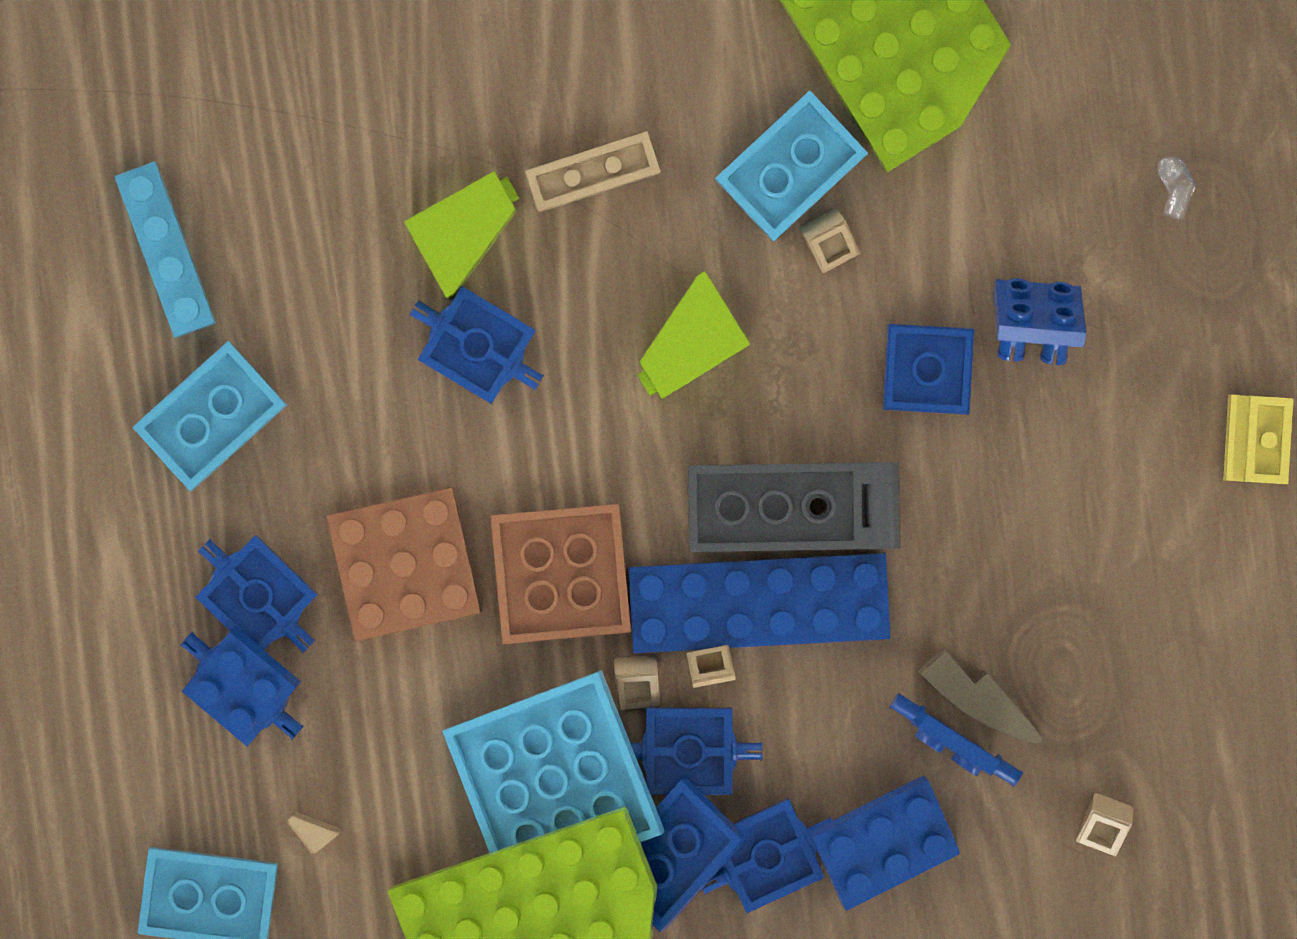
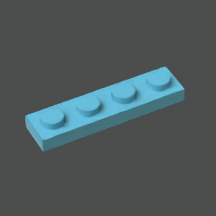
[114,161,216,338]

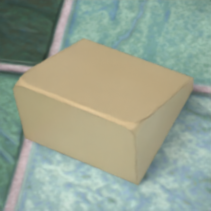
[799,209,861,274]
[686,645,736,688]
[614,655,660,710]
[1076,793,1134,857]
[288,812,342,854]

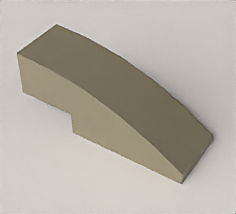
[917,649,1043,744]

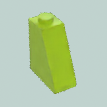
[404,171,519,299]
[637,271,750,400]

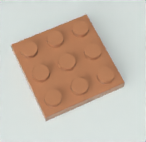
[327,487,481,641]
[490,504,631,644]

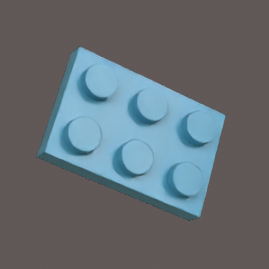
[715,90,868,242]
[132,341,287,491]
[137,847,279,939]

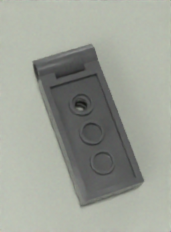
[688,462,901,552]

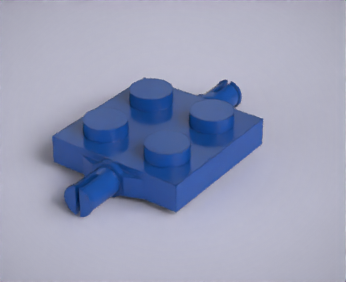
[410,286,544,404]
[195,535,319,653]
[180,626,304,746]
[889,693,1023,787]
[630,707,763,795]
[702,798,832,913]

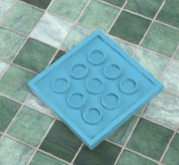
[442,670,665,853]

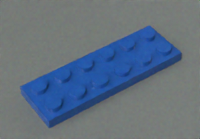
[629,553,891,653]

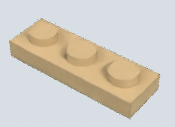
[525,131,661,213]

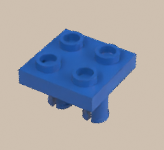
[993,278,1086,365]

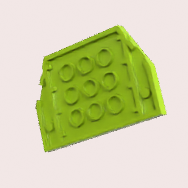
[780,0,1011,173]
[387,806,657,939]

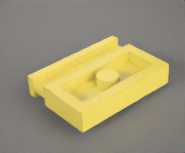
[1223,395,1294,484]

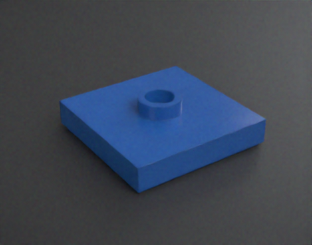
[882,324,974,415]

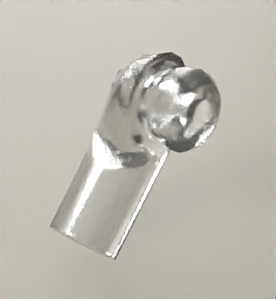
[1157,156,1195,221]

